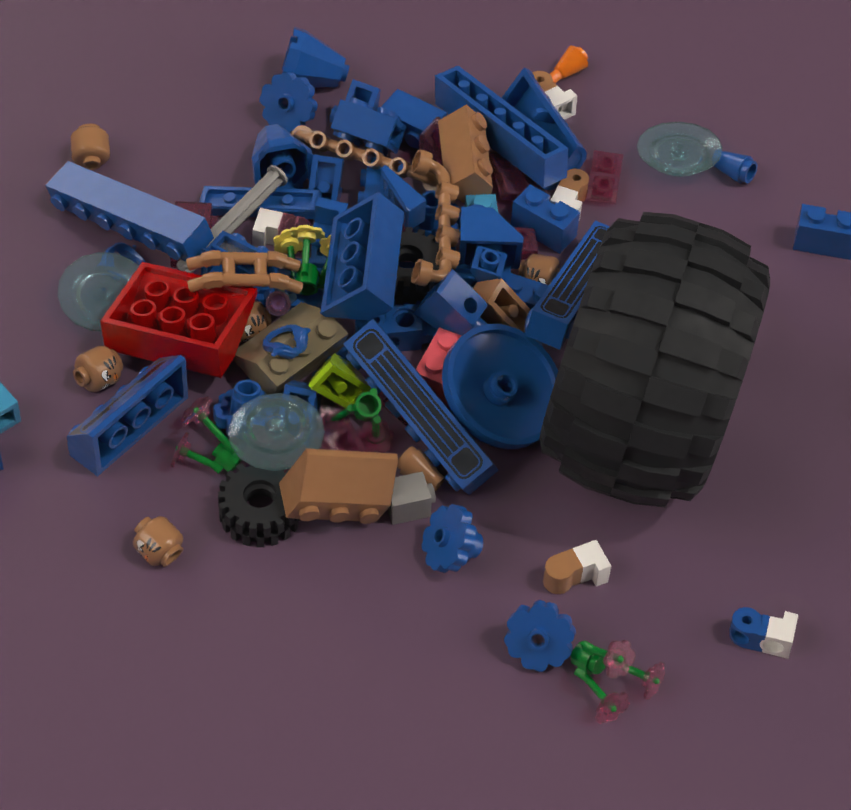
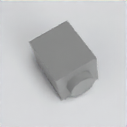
[387,471,436,525]

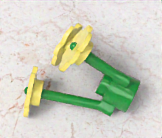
[273,225,331,296]

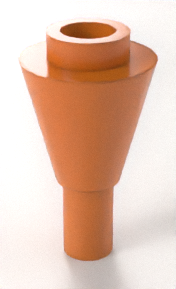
[550,45,588,84]

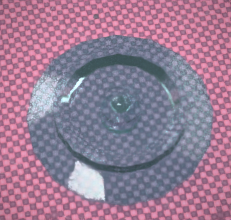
[637,122,722,177]
[58,252,138,332]
[228,393,325,471]

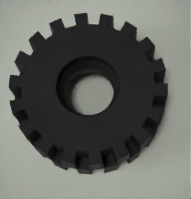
[394,227,439,304]
[218,460,301,547]

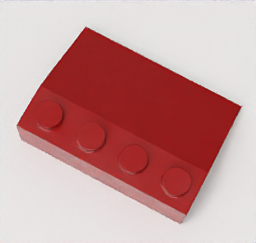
[100,262,258,378]

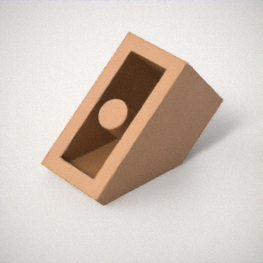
[473,278,530,332]

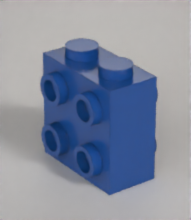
[330,97,407,156]

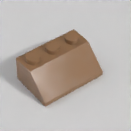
[438,104,493,204]
[279,448,398,524]

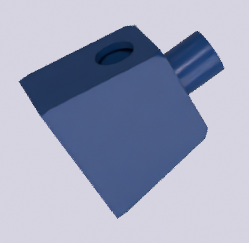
[413,269,488,335]

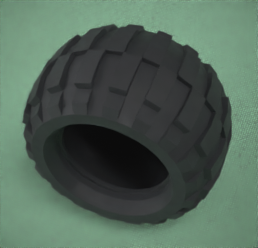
[539,212,770,507]

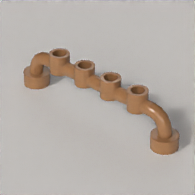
[291,125,438,191]
[411,149,460,287]

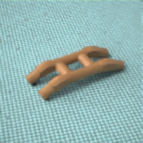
[186,250,303,294]

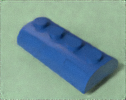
[502,68,587,190]

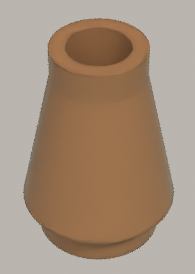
[397,446,445,491]

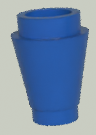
[711,150,758,184]

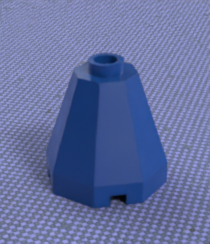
[282,27,350,88]
[252,124,313,189]

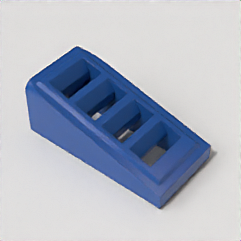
[380,165,426,229]

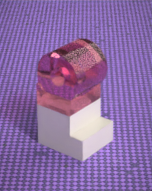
[252,208,311,253]

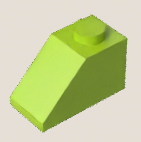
[308,353,371,408]

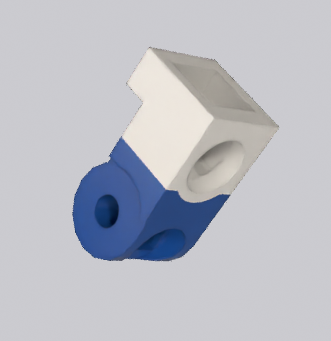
[729,607,798,659]

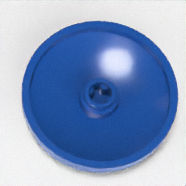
[442,324,558,449]

